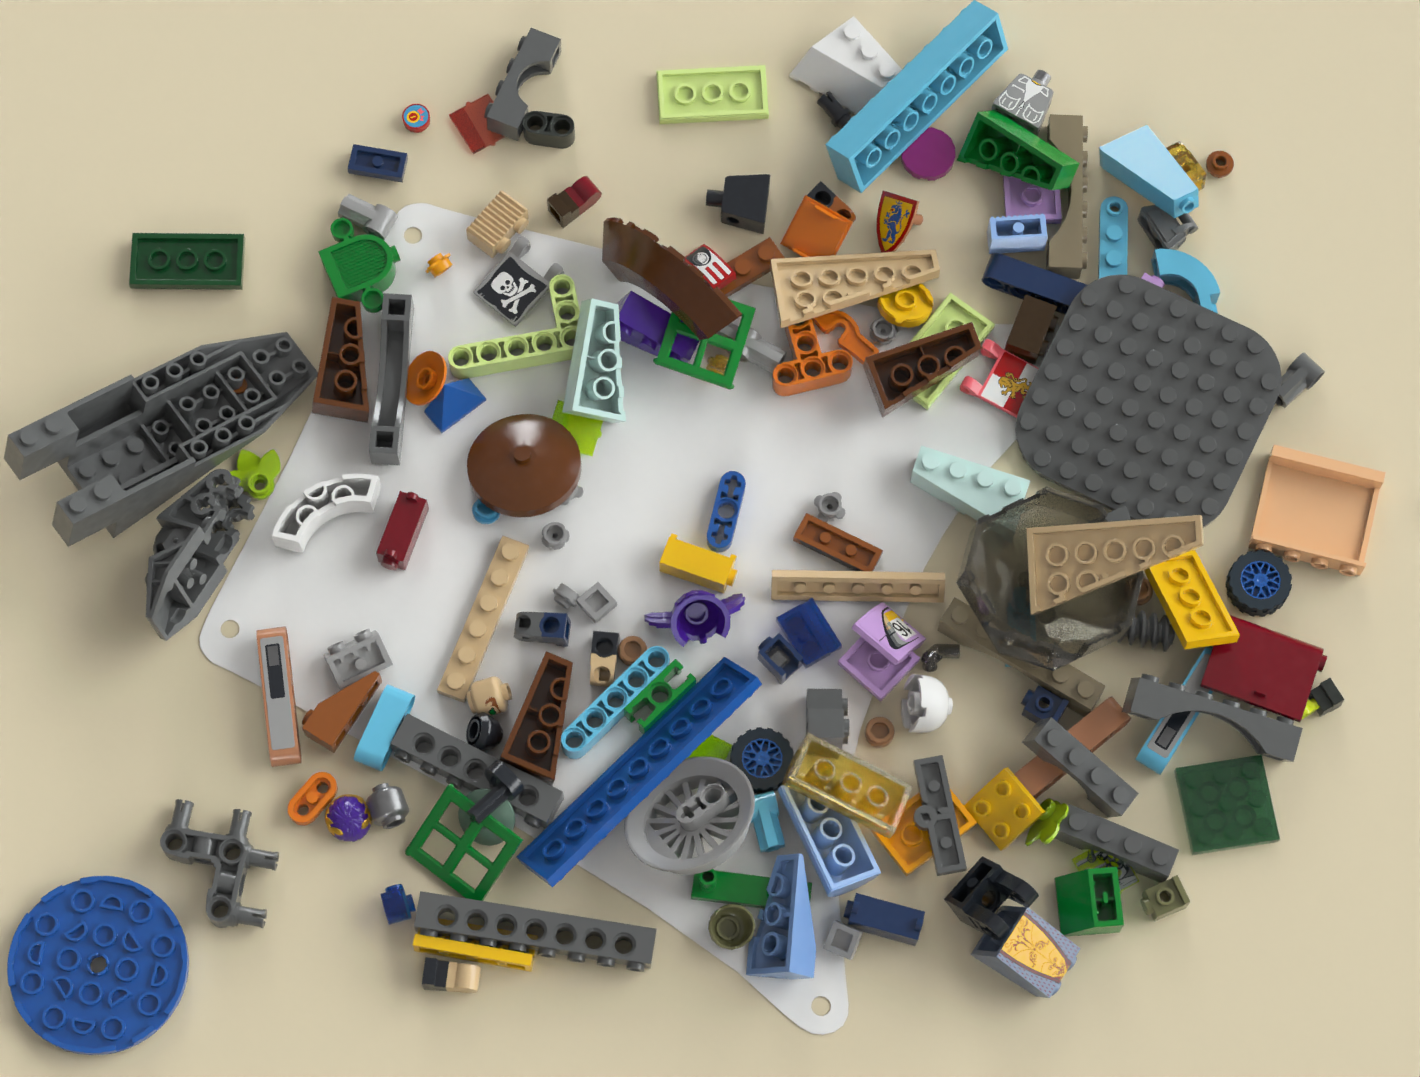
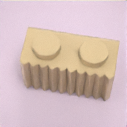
[466,190,529,258]

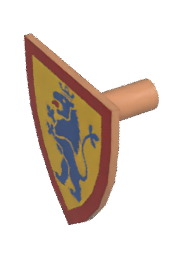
[877,191,923,253]

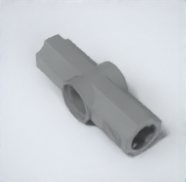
[716,323,787,373]

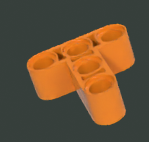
[772,319,853,396]

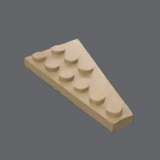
[770,249,940,328]
[1026,515,1204,615]

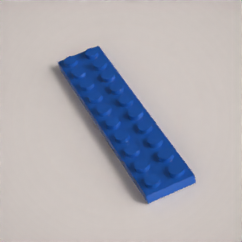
[516,657,762,887]

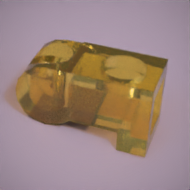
[1166,141,1206,191]

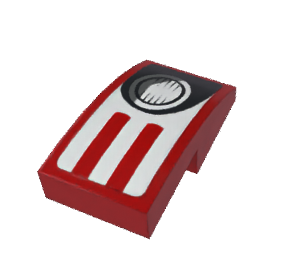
[683,244,737,289]

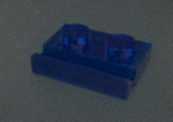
[776,598,842,669]

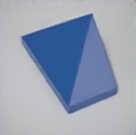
[424,378,486,433]

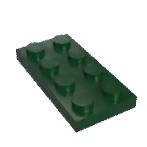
[129,233,245,290]

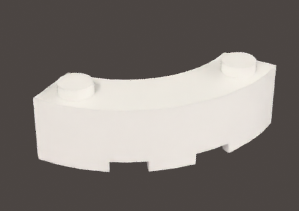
[271,474,381,553]

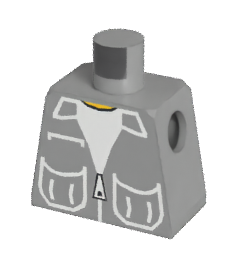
[992,70,1054,136]

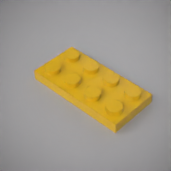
[1144,550,1240,649]

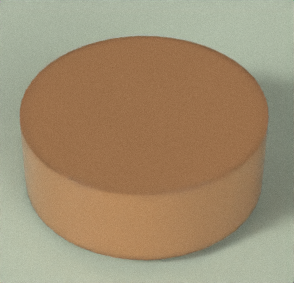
[618,636,647,666]
[865,717,895,748]

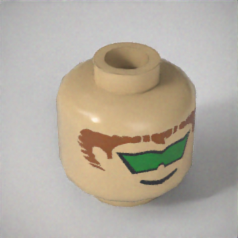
[467,676,512,716]

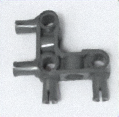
[160,799,279,928]

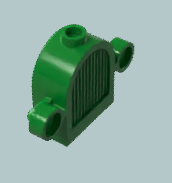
[318,218,401,313]

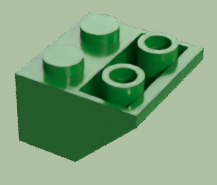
[1054,867,1124,937]

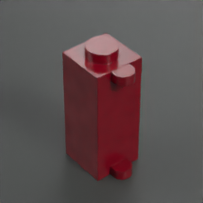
[376,491,429,571]

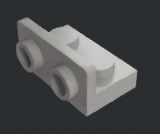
[323,629,393,690]

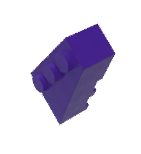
[616,291,699,363]

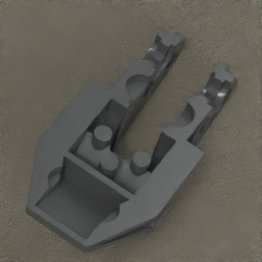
[145,469,255,641]

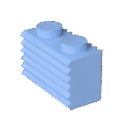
[987,213,1047,254]

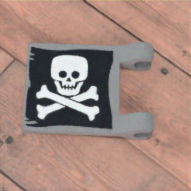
[473,236,564,327]

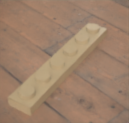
[437,535,529,703]
[771,570,945,603]

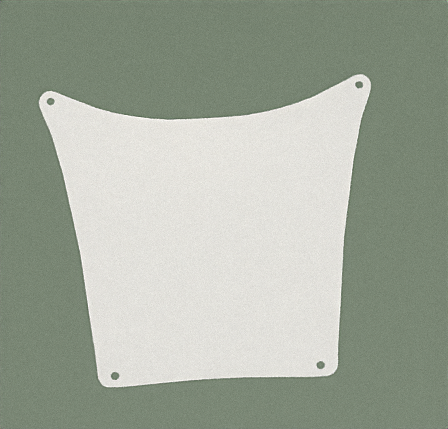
[199,203,1060,1035]

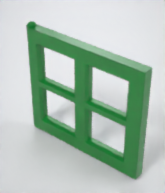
[653,299,756,390]
[405,784,523,901]

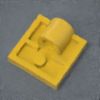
[964,767,1045,851]

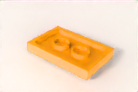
[870,789,977,877]

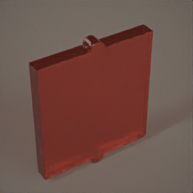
[449,94,505,154]

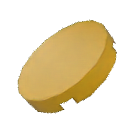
[877,283,933,328]

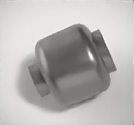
[366,783,409,829]

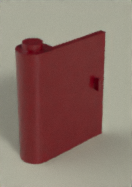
[1200,615,1327,722]

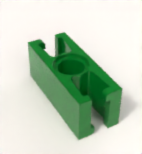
[624,659,696,734]

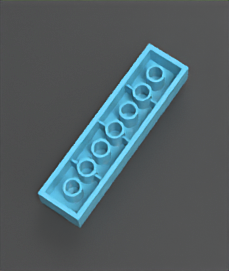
[825,0,1008,193]

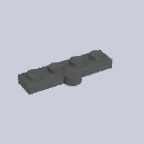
[913,755,967,876]

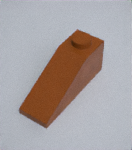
[302,671,382,753]

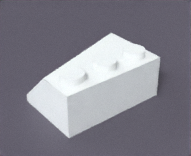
[789,16,902,115]

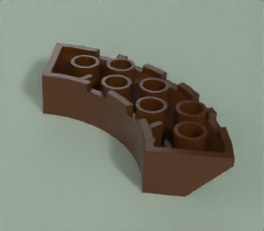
[602,217,742,340]

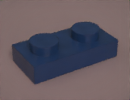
[348,144,408,183]

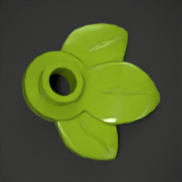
[230,449,281,499]
[1025,798,1069,846]

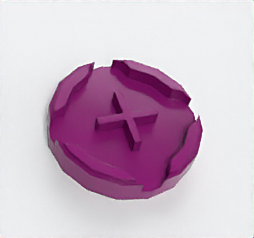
[901,127,956,181]

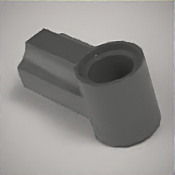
[1276,352,1325,408]

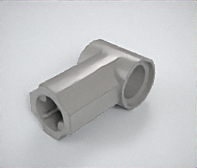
[338,194,398,240]

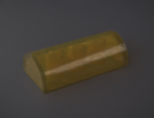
[783,733,913,839]

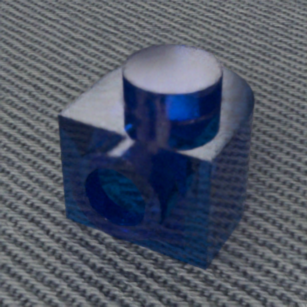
[380,884,416,925]

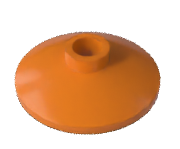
[406,351,447,406]

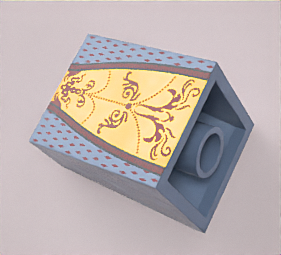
[971,906,1081,998]

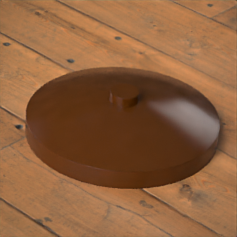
[467,414,582,517]

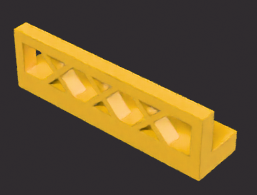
[413,918,538,972]

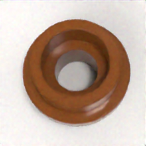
[1206,151,1234,178]

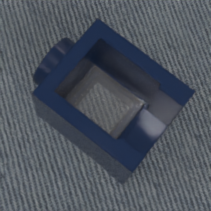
[757,633,803,684]

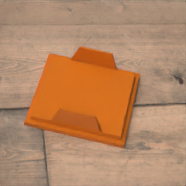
[780,195,853,257]

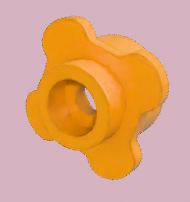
[425,253,453,278]

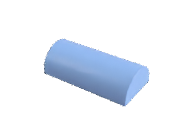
[778,768,881,897]

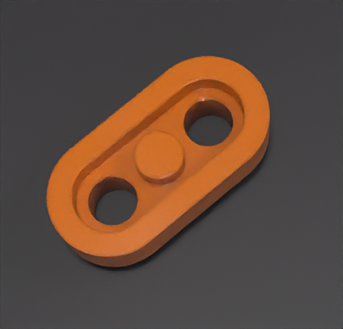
[288,772,338,825]

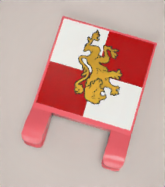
[960,339,1039,418]

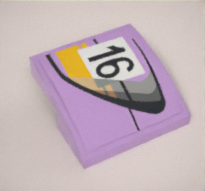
[852,602,926,665]

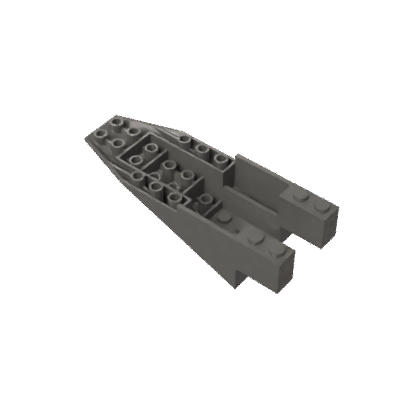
[4,332,318,547]

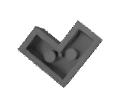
[806,689,849,753]

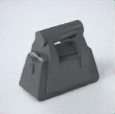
[1137,205,1198,250]

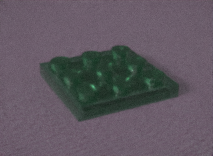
[1174,755,1280,855]

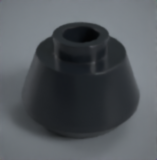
[466,712,503,751]

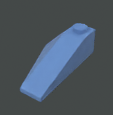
[746,853,816,980]

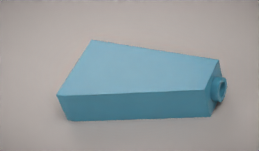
[1099,125,1199,218]

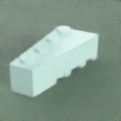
[562,298,626,423]
[910,446,1030,542]

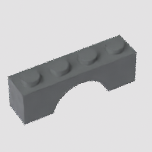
[484,28,561,141]
[1022,717,1139,818]
[1054,804,1179,883]

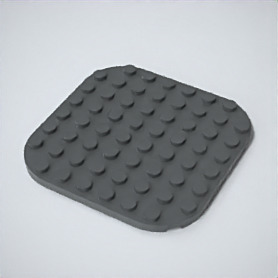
[1016,275,1281,528]

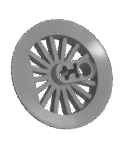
[624,757,755,875]

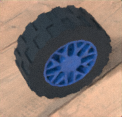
[1225,550,1292,617]
[730,727,794,794]

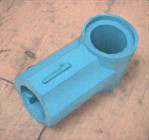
[751,791,785,853]

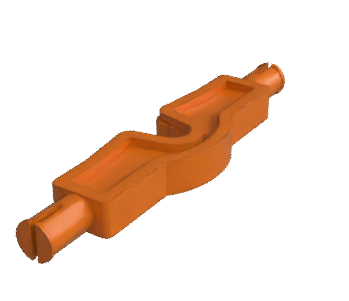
[812,310,879,365]

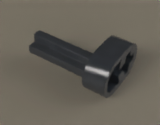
[467,760,524,825]

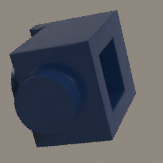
[1021,685,1069,723]

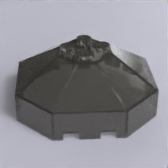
[956,487,1144,671]

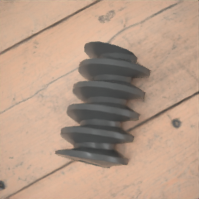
[1115,606,1175,652]

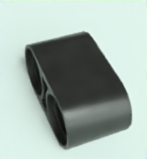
[523,111,575,149]

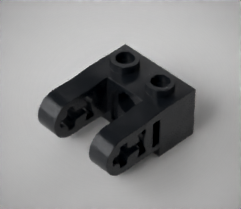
[944,856,1039,941]

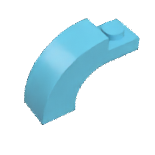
[1151,249,1220,313]

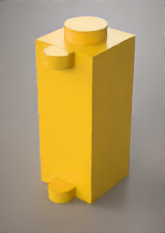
[659,533,738,594]

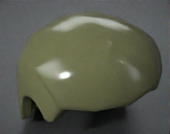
[708,904,756,950]

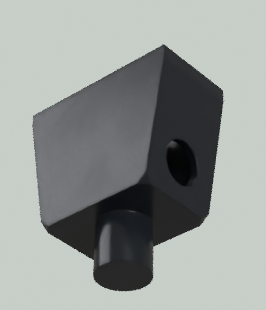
[706,174,770,234]

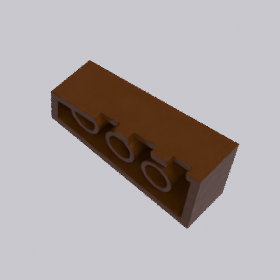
[312,297,369,423]
[863,322,982,418]
[499,651,573,786]

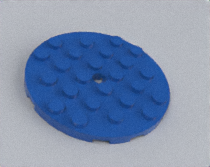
[7,876,189,1055]

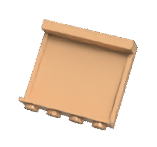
[1248,445,1386,576]

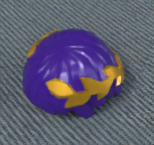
[325,794,372,842]

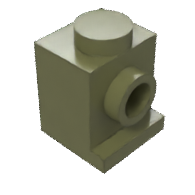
[1141,875,1190,922]

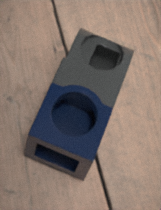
[514,612,571,647]

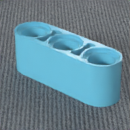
[354,685,415,771]

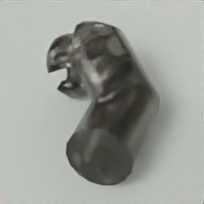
[921,644,960,672]

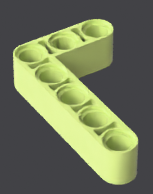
[448,274,580,379]

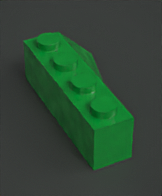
[957,110,1080,190]

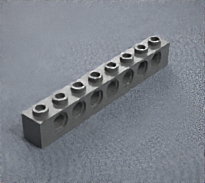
[414,891,657,972]

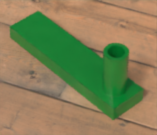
[691,869,812,909]

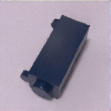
[843,893,925,946]

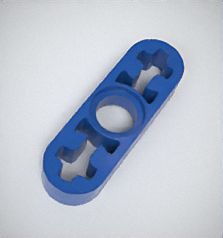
[707,471,746,552]

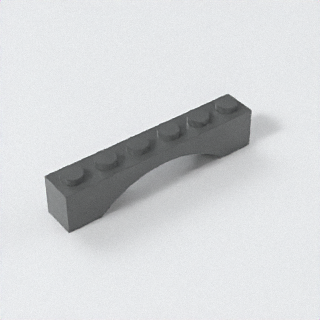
[369,293,414,465]
[1122,674,1303,762]

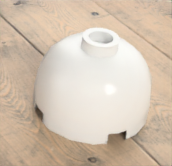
[901,674,953,733]

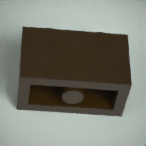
[1004,295,1059,365]

